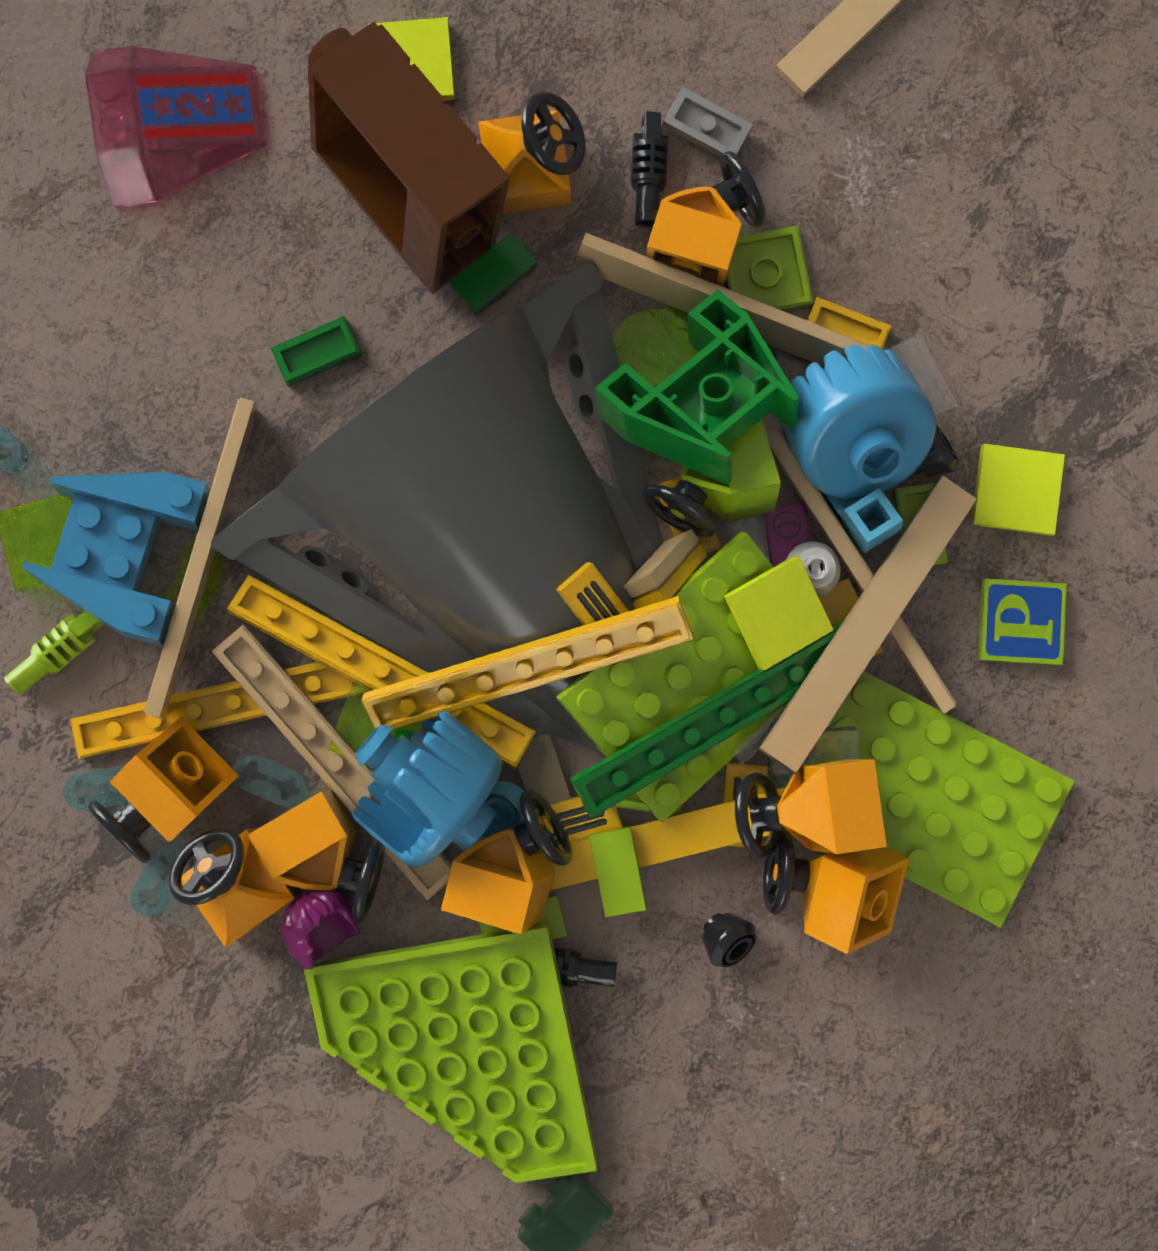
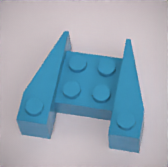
[22,472,210,648]

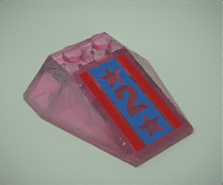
[85,46,267,208]

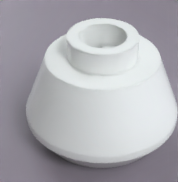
[786,541,841,597]

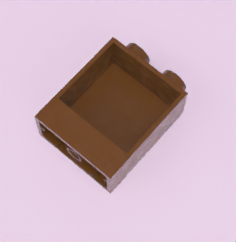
[308,22,510,294]

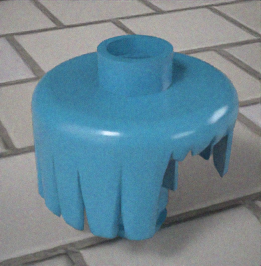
[780,345,936,499]
[352,711,502,867]

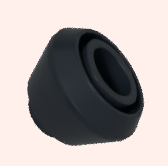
[915,424,959,477]
[702,913,756,967]

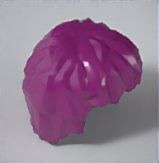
[281,890,360,970]

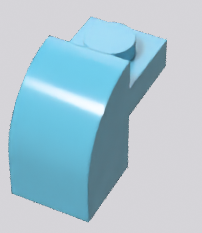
[821,488,903,553]

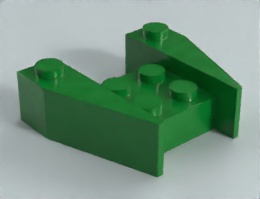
[595,289,799,485]

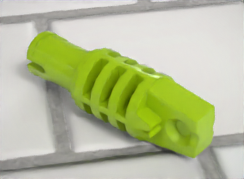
[4,612,104,695]

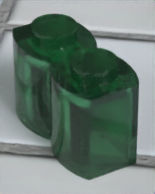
[518,1173,613,1251]

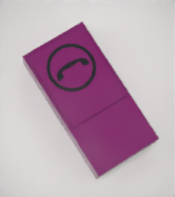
[763,502,811,572]

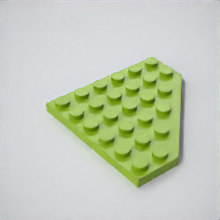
[304,923,599,1183]

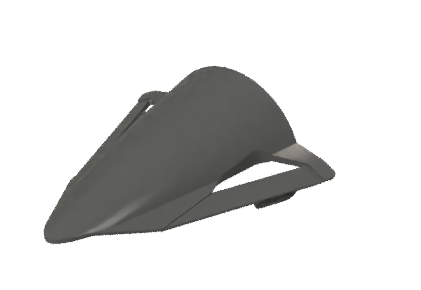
[211,262,663,750]

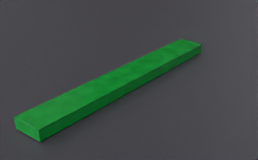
[570,617,846,818]

